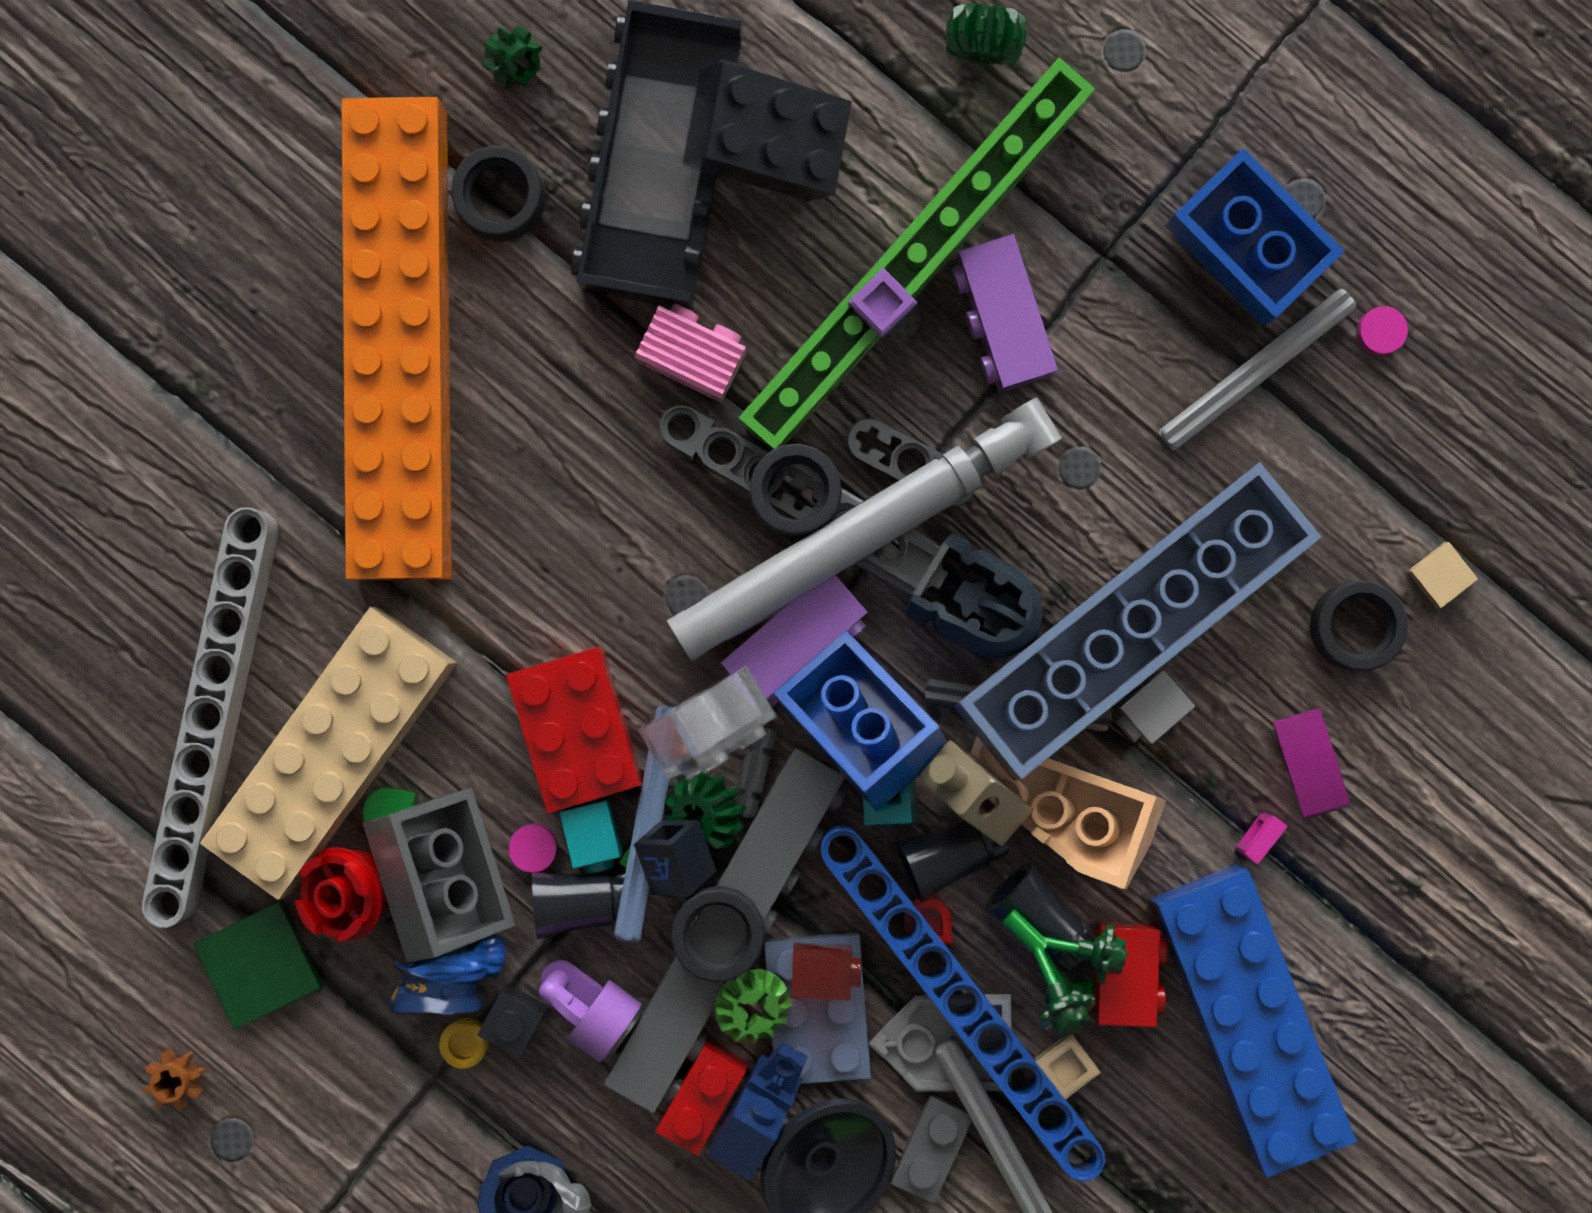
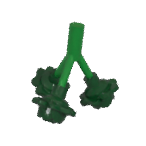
[1001,909,1128,1037]

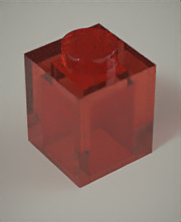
[792,942,861,1000]

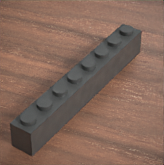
[603,746,849,1113]

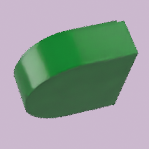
[363,787,418,822]

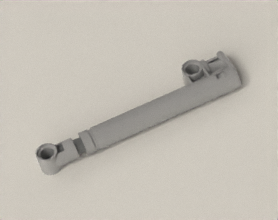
[667,397,1062,662]

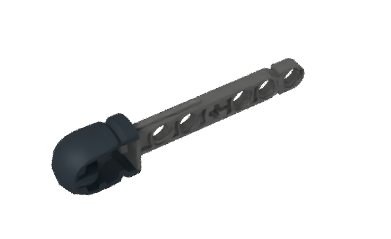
[660,405,1043,658]

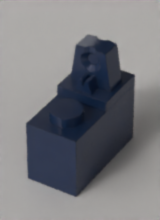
[706,1042,808,1181]

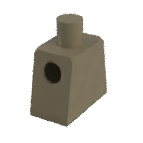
[919,740,1034,846]

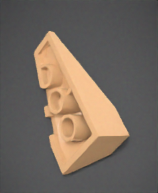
[971,736,1166,889]

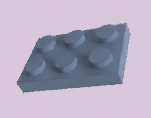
[764,933,871,1084]

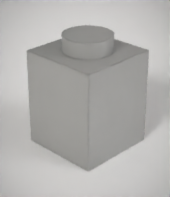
[1113,670,1195,744]

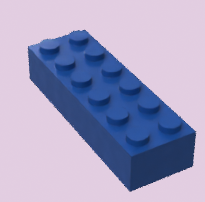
[1149,864,1357,1178]

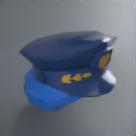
[389,934,507,1016]

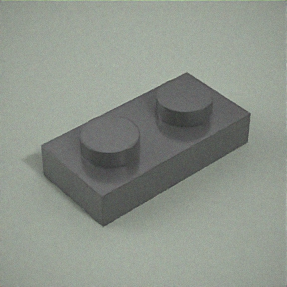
[890,1093,972,1204]

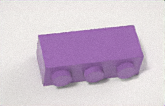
[951,234,1058,393]
[721,575,867,707]

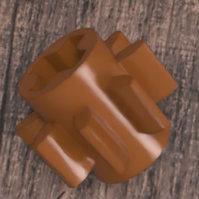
[142,1049,207,1111]

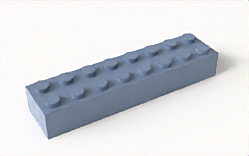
[954,462,1322,782]

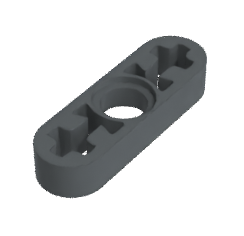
[847,419,974,507]

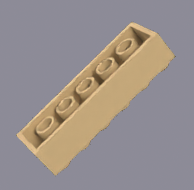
[200,607,457,900]

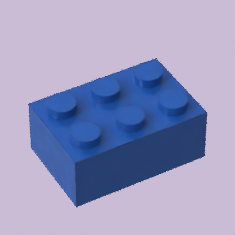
[1165,147,1345,327]
[773,631,947,812]

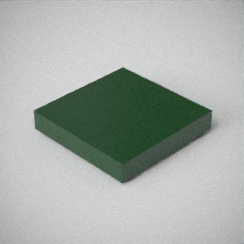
[193,900,323,1030]

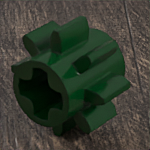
[482,25,543,88]

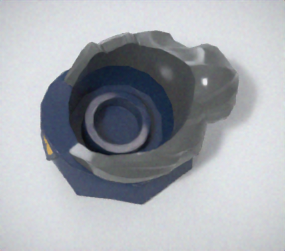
[477,1146,591,1213]

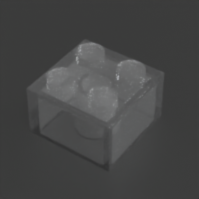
[638,666,777,780]

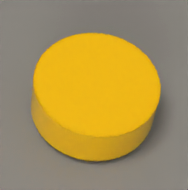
[439,1018,489,1069]

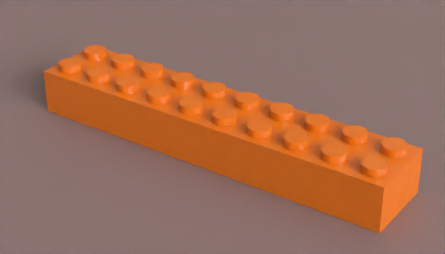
[341,97,452,581]

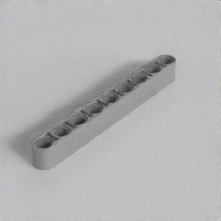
[142,507,279,928]

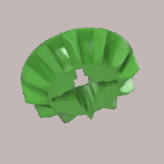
[714,969,792,1045]

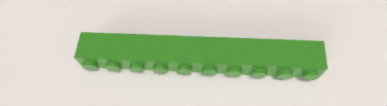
[739,57,1095,451]

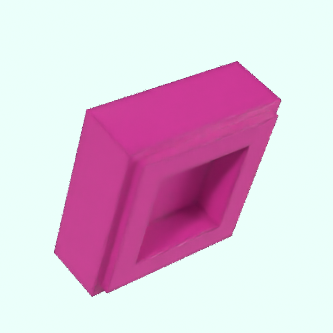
[1235,813,1288,864]

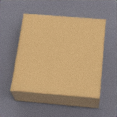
[1407,542,1478,609]
[1034,1033,1101,1099]

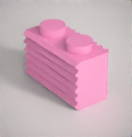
[635,304,746,403]

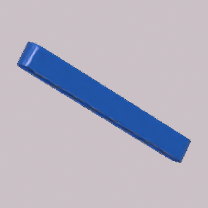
[820,825,1105,1181]

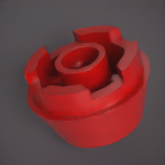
[295,847,389,942]

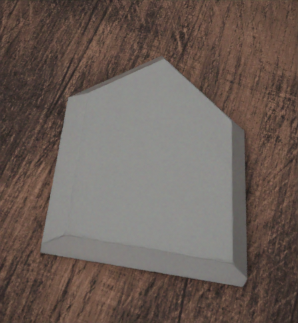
[868,994,1012,1092]

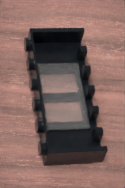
[571,0,743,310]

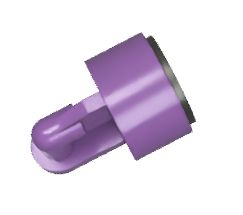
[539,960,643,1063]

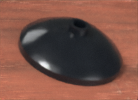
[760,1099,896,1213]

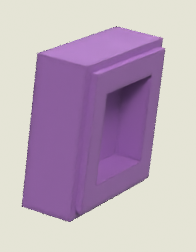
[848,268,917,339]

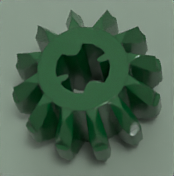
[945,3,1027,65]
[663,772,747,854]

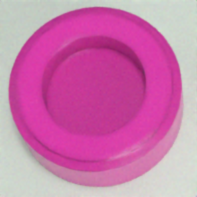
[1356,306,1408,356]
[509,823,558,872]

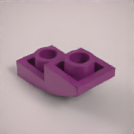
[1273,708,1350,820]

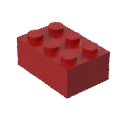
[506,646,643,814]

